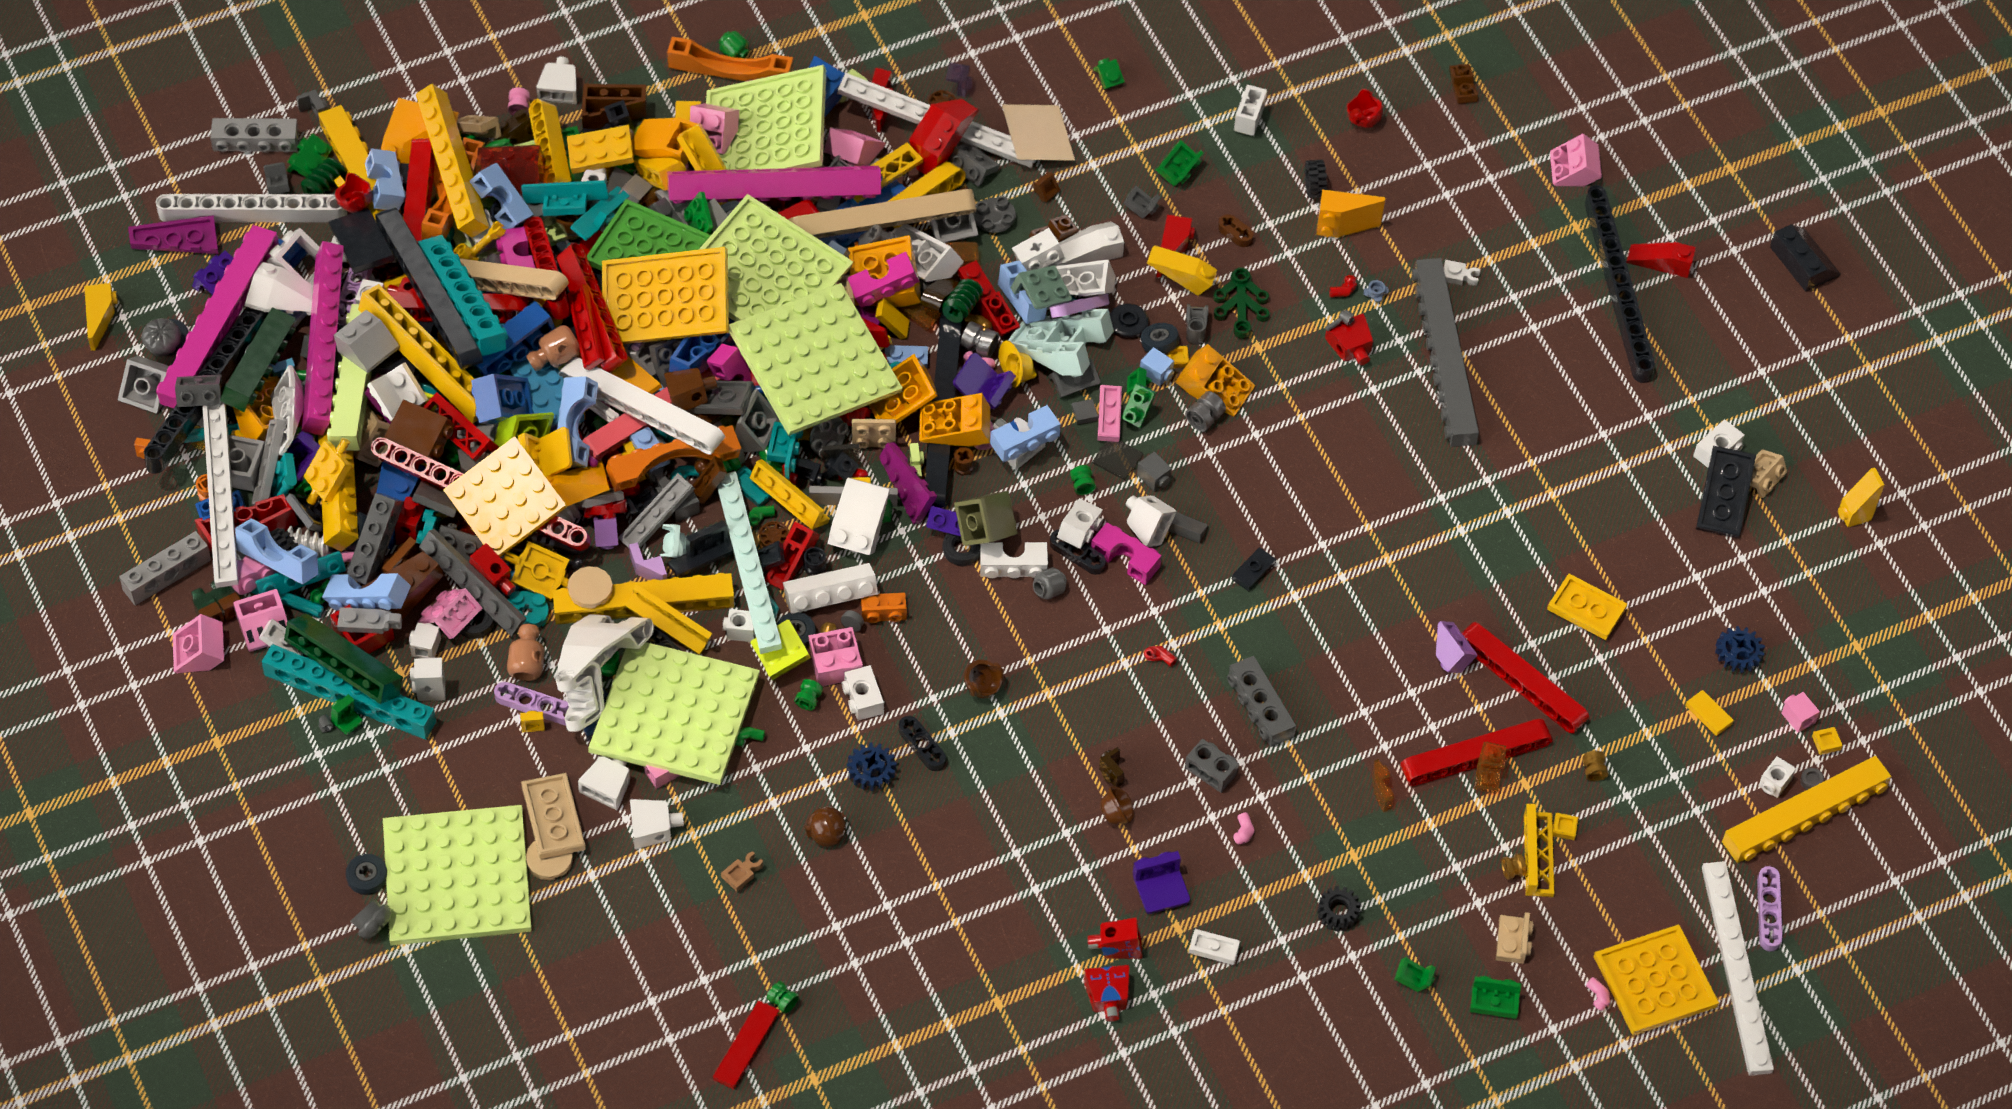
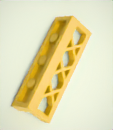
[677,123,737,206]
[841,143,923,203]
[749,459,830,530]
[624,584,712,655]
[1524,804,1554,897]

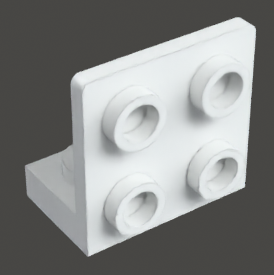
[368,362,429,421]

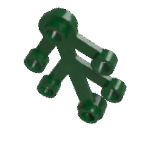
[1213,267,1269,339]

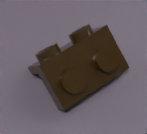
[498,107,534,146]

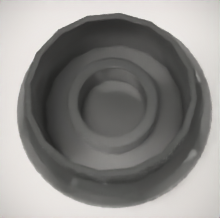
[141,318,181,357]
[350,899,391,939]

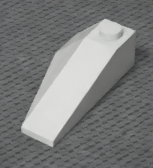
[1047,222,1124,267]
[892,224,964,282]
[1056,260,1116,296]
[245,262,313,315]
[270,365,305,456]

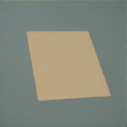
[1002,104,1075,160]

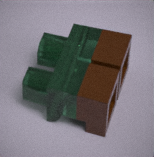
[191,581,241,624]

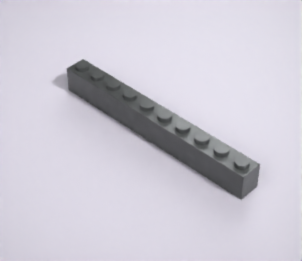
[1411,258,1479,447]

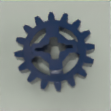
[1715,626,1765,673]
[847,742,896,791]

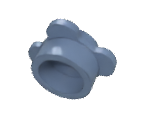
[1364,280,1389,302]

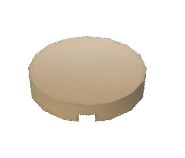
[568,566,613,609]
[526,841,573,881]

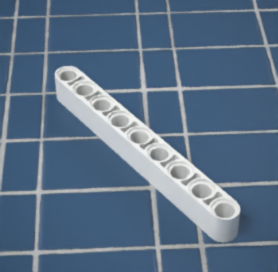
[156,194,347,222]
[559,357,725,455]

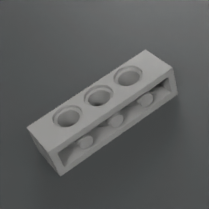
[211,118,299,152]
[119,531,211,605]

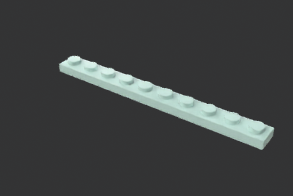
[717,471,782,654]

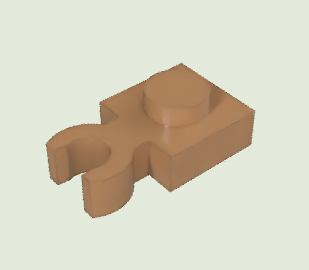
[721,852,763,892]

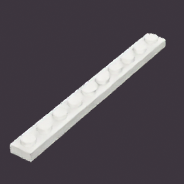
[838,73,1034,168]
[203,402,239,588]
[1702,861,1774,1076]

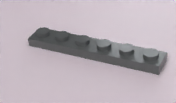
[419,529,527,636]

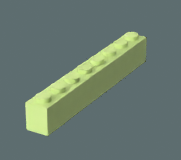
[327,304,372,450]

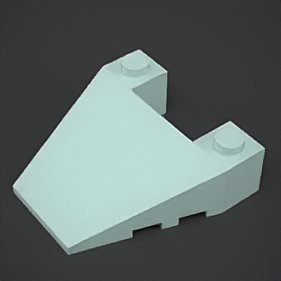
[1008,309,1114,377]

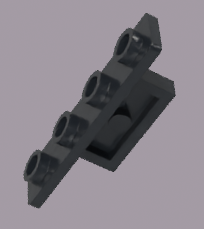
[668,521,734,577]

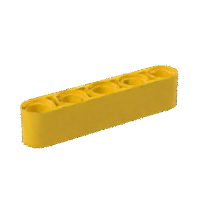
[529,99,571,183]
[887,162,966,228]

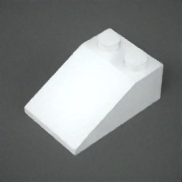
[827,477,890,555]

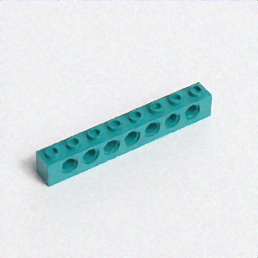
[418,235,508,356]
[261,644,436,740]

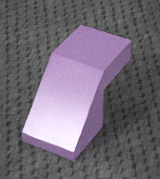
[629,542,667,580]

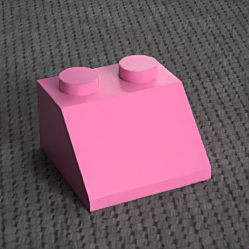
[824,128,886,166]
[173,614,224,673]

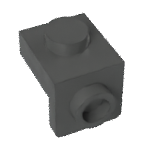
[296,90,328,123]
[264,162,290,194]
[1123,186,1160,219]

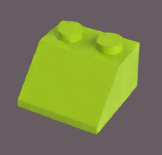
[494,412,554,447]

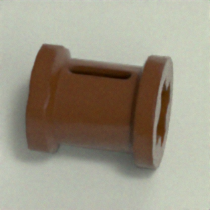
[954,447,974,476]

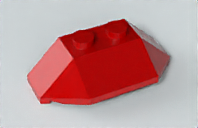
[909,99,979,175]

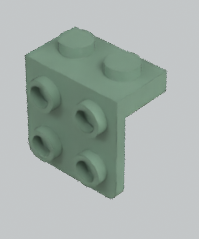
[1010,265,1072,309]

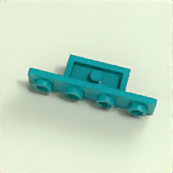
[521,180,609,216]
[570,186,630,241]
[767,422,804,479]
[255,551,346,595]

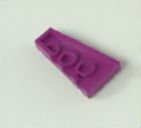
[128,215,219,254]
[879,442,937,524]

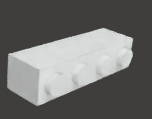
[783,563,878,614]

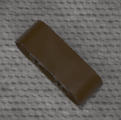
[920,278,959,313]

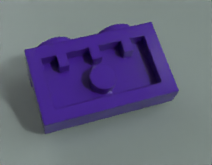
[926,506,961,536]

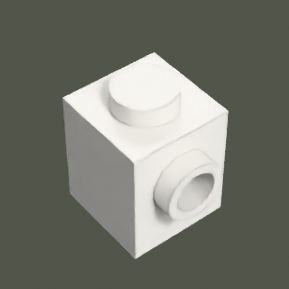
[409,623,441,658]

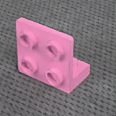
[418,588,482,639]

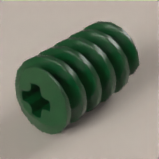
[301,158,348,194]
[942,279,983,323]

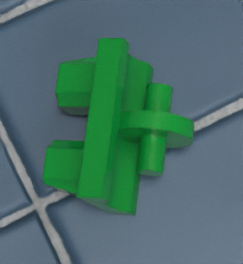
[1121,383,1157,428]

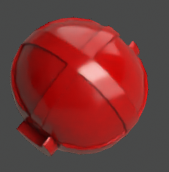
[1347,89,1383,128]
[335,173,372,213]

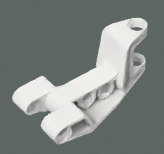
[555,614,654,731]

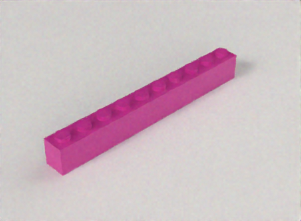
[667,166,881,204]
[156,225,279,408]
[302,241,344,436]

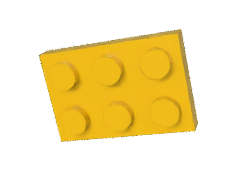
[567,125,634,174]
[1547,574,1627,640]

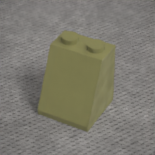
[954,491,1017,546]

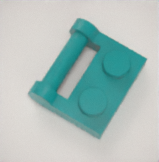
[271,453,297,497]

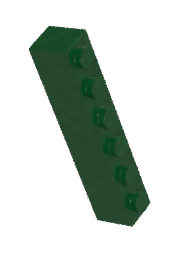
[220,307,296,412]
[284,613,403,704]

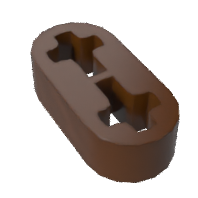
[1218,214,1254,247]

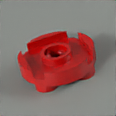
[583,498,627,519]

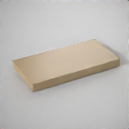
[521,773,586,859]

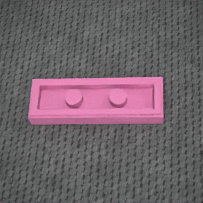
[1097,385,1122,442]

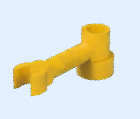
[453,221,506,261]

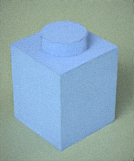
[1140,347,1174,387]

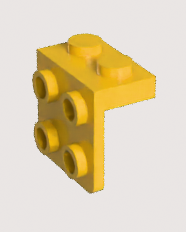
[518,427,572,477]

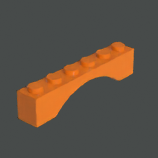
[667,37,793,81]
[422,137,484,240]
[606,425,741,492]

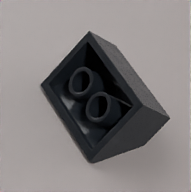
[1770,224,1841,292]

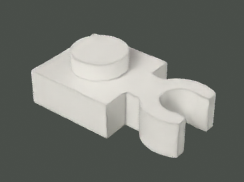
[1444,260,1480,285]

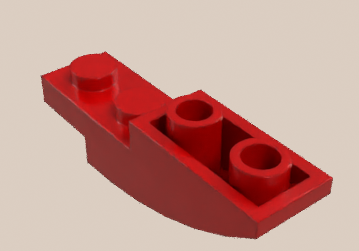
[957,260,1020,336]

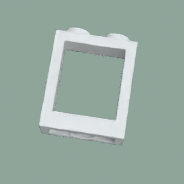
[266,228,320,284]

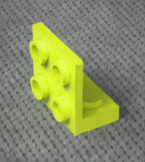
[750,620,811,680]

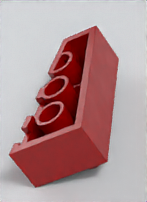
[195,494,298,555]

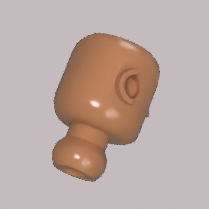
[526,325,580,371]
[507,624,545,681]

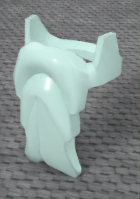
[660,524,686,558]

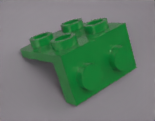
[684,192,713,235]

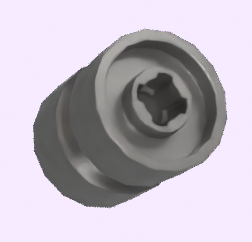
[960,322,999,358]
[1185,391,1226,432]

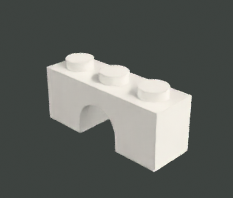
[980,542,1048,578]

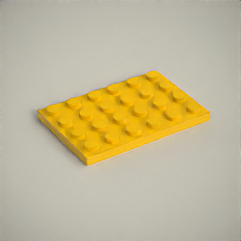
[602,247,729,344]

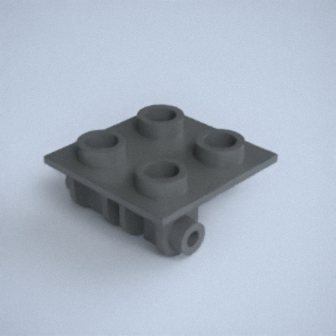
[439,523,482,570]

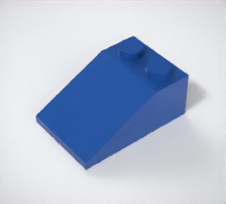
[471,374,534,424]

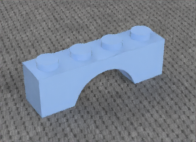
[557,376,598,468]
[235,518,318,584]
[322,573,411,611]

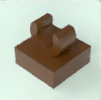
[1032,172,1060,202]

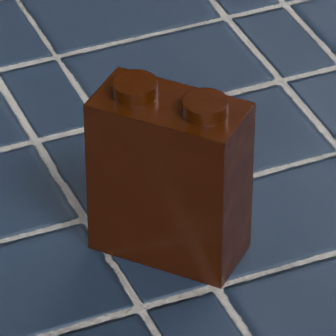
[384,399,455,461]

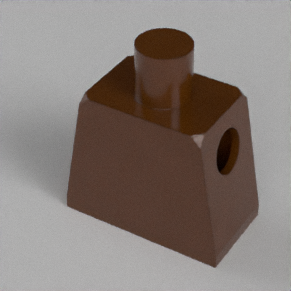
[664,368,718,411]

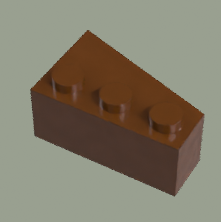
[582,84,647,129]
[362,551,445,620]

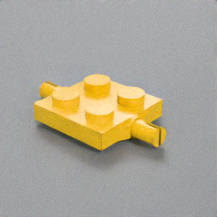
[303,438,352,505]
[503,541,569,601]

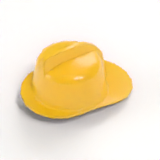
[999,340,1036,388]

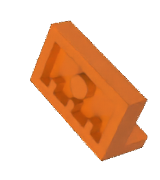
[861,593,907,623]

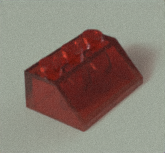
[476,145,546,197]

